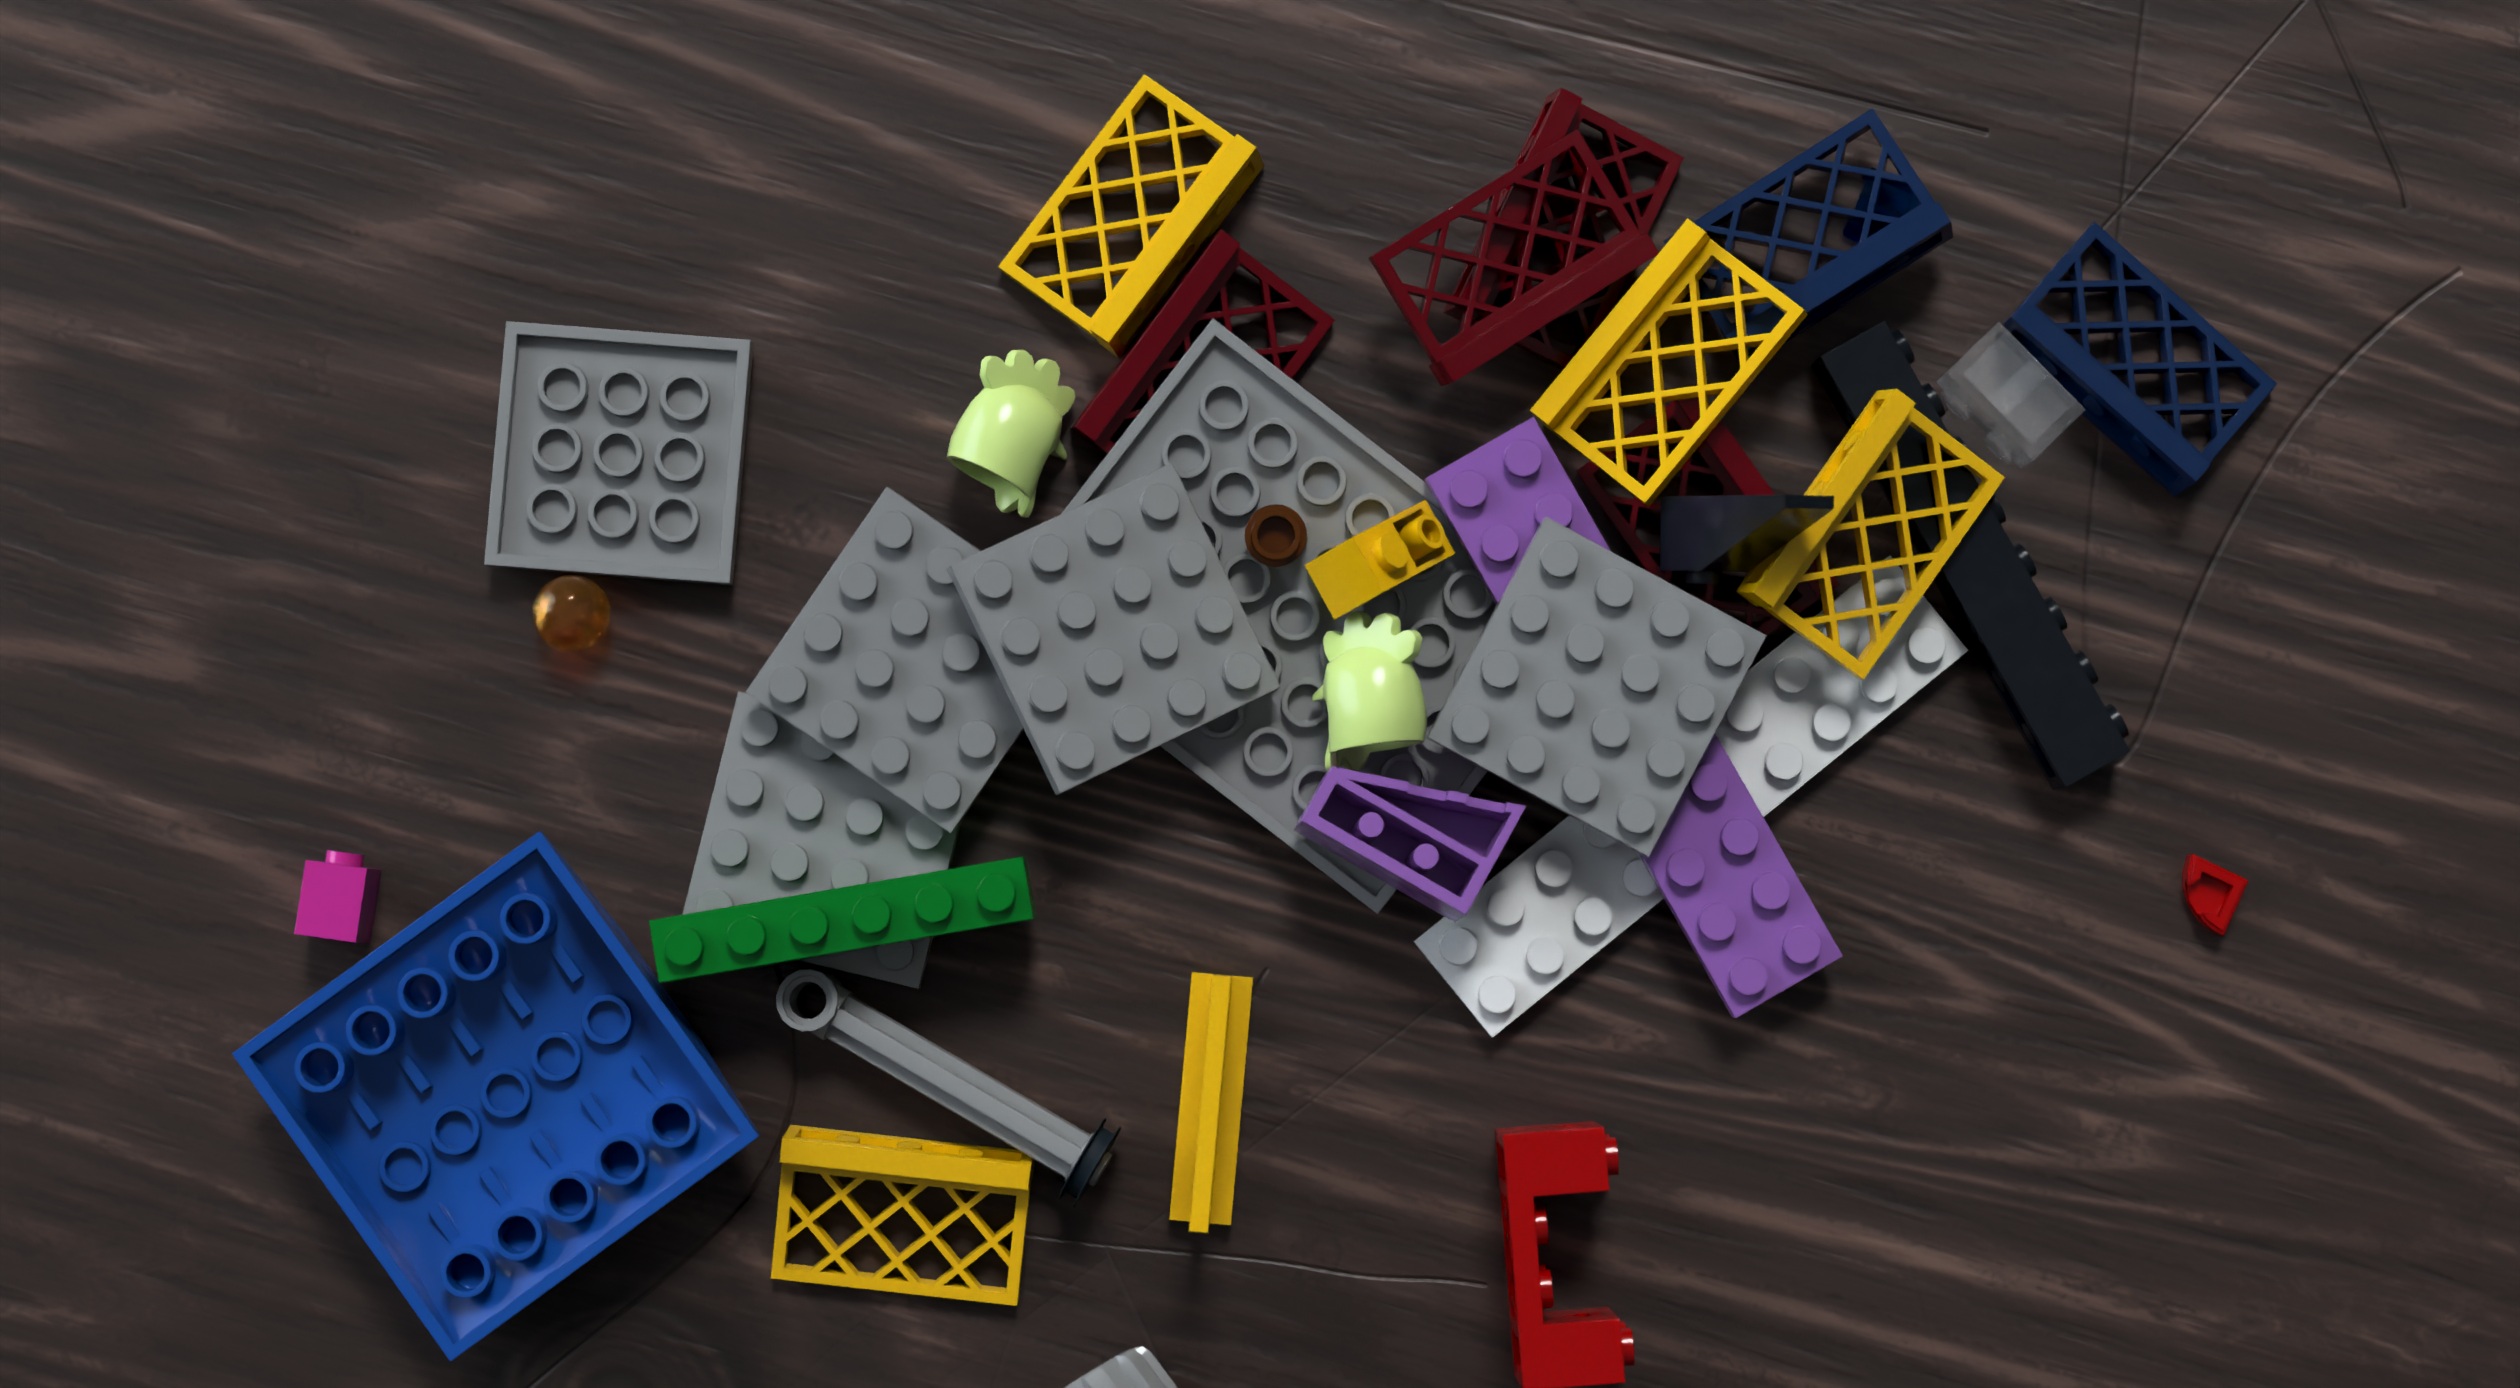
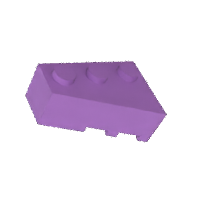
[1293,766,1526,922]

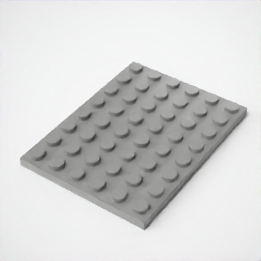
[1061,319,1496,914]

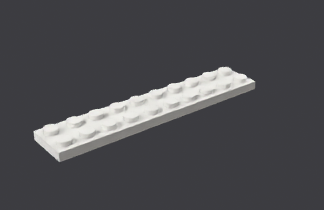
[1413,556,1968,1038]

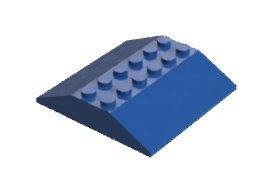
[232,831,761,1362]

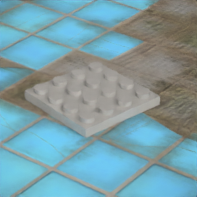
[484,321,754,586]
[947,463,1281,795]
[746,487,1024,833]
[1426,517,1767,857]
[682,691,962,989]

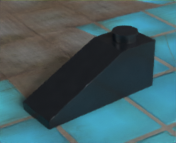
[1660,495,1834,584]

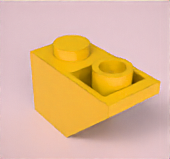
[1304,499,1456,620]

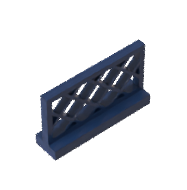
[1664,108,1953,361]
[1992,222,2277,497]

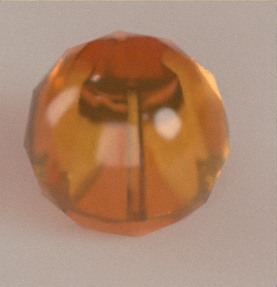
[532,575,610,652]

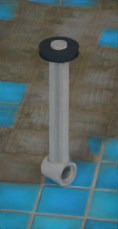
[776,969,1121,1208]

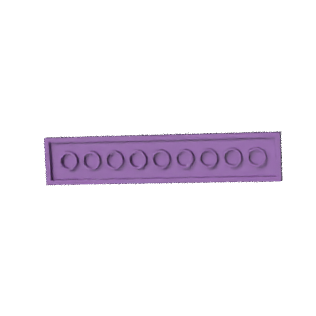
[1425,417,1843,1018]

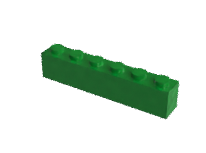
[649,856,1037,983]

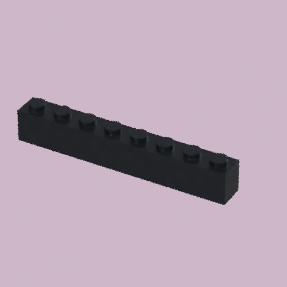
[1811,320,2130,790]

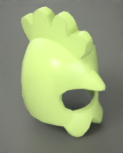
[947,349,1075,518]
[1312,612,1427,771]

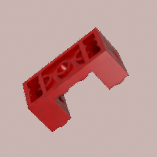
[1495,1121,1635,1388]

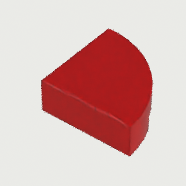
[2182,854,2249,936]

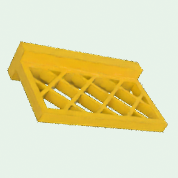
[998,74,1265,358]
[1530,218,1808,507]
[1736,388,2005,680]
[1169,972,1253,1233]
[771,1125,1035,1306]

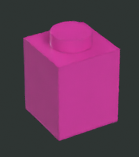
[294,850,381,943]

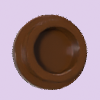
[1245,504,1307,567]

